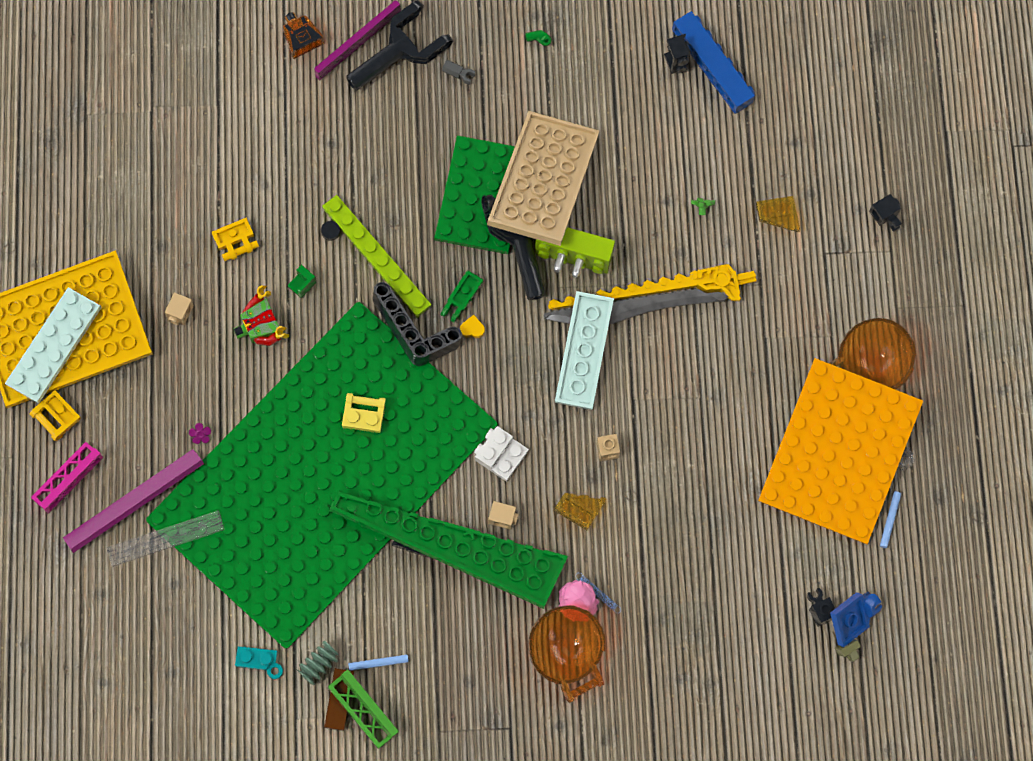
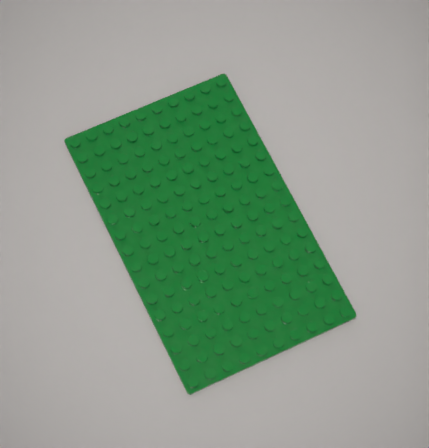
[146,302,497,649]

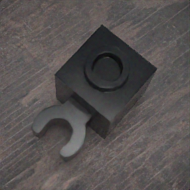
[869,194,902,232]
[807,588,835,627]

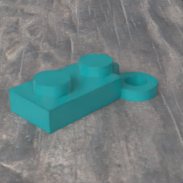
[235,646,283,679]

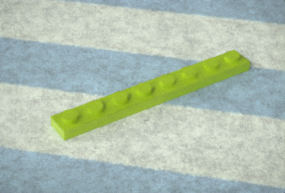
[322,195,432,318]

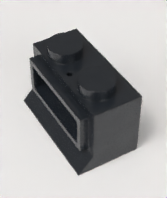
[664,34,691,74]

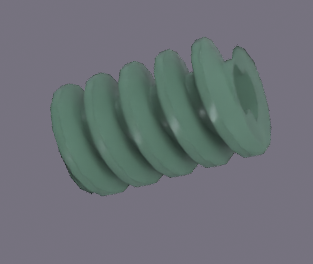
[296,641,339,685]

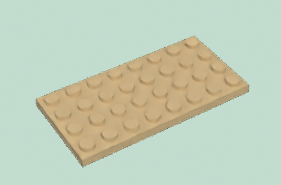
[487,111,599,246]

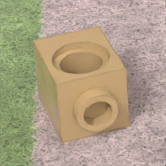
[165,293,194,325]
[596,434,620,461]
[488,501,519,530]

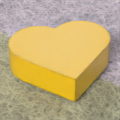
[460,315,485,338]

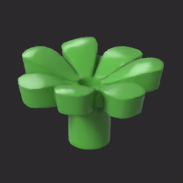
[691,198,716,215]

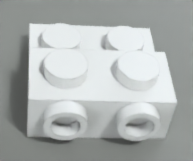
[474,426,529,482]

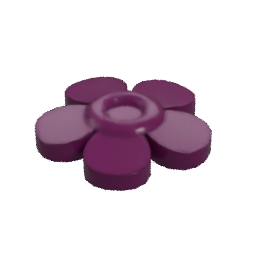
[189,423,211,444]

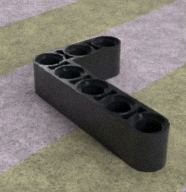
[372,282,462,366]

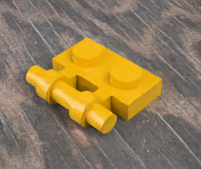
[212,218,259,262]

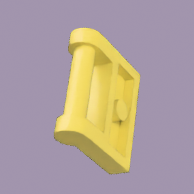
[342,393,386,433]

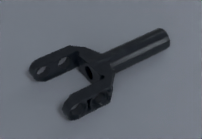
[346,0,454,91]
[481,194,546,300]

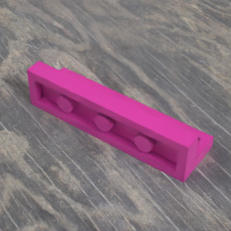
[31,442,103,514]

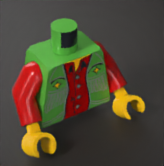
[233,285,289,346]

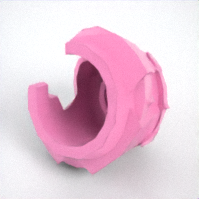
[558,580,599,620]

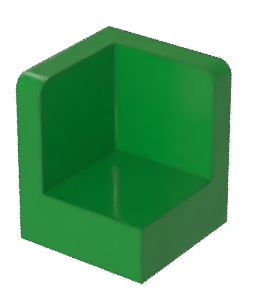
[288,264,317,298]

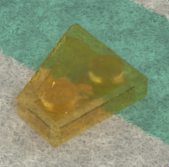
[756,196,800,232]

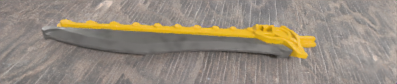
[543,264,756,324]

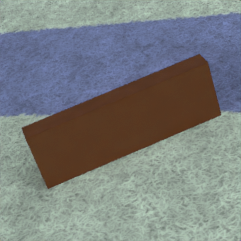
[324,668,354,731]

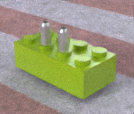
[535,227,615,278]

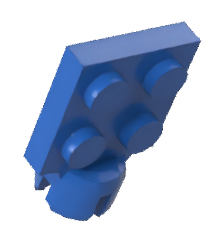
[830,592,882,647]

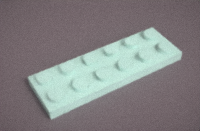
[5,287,102,404]
[555,291,614,410]

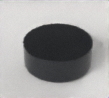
[321,221,340,241]

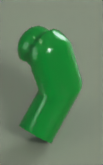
[525,30,552,46]

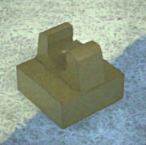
[835,639,861,662]

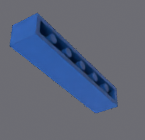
[672,11,755,114]

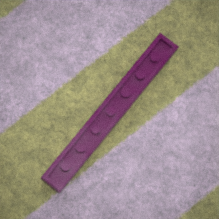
[63,449,204,553]

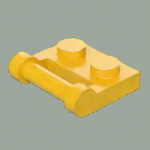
[29,390,81,442]

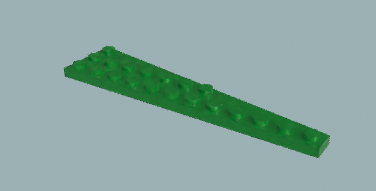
[330,492,568,609]

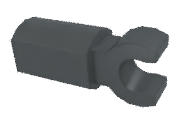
[442,60,475,85]

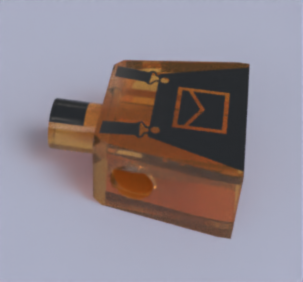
[283,12,324,59]

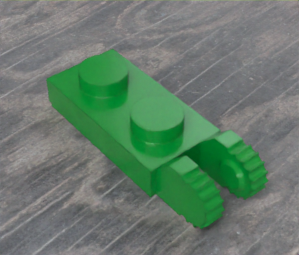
[440,270,484,323]

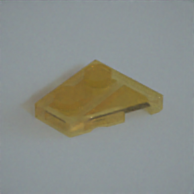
[554,493,607,531]

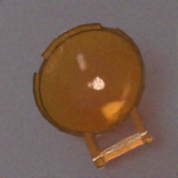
[829,318,916,389]
[528,605,605,703]

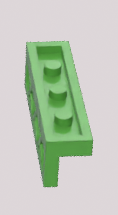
[328,669,399,749]

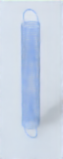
[575,575,621,613]

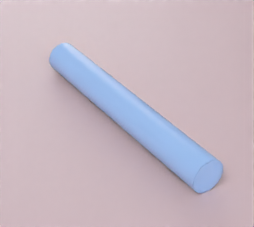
[880,491,901,548]
[348,654,408,671]

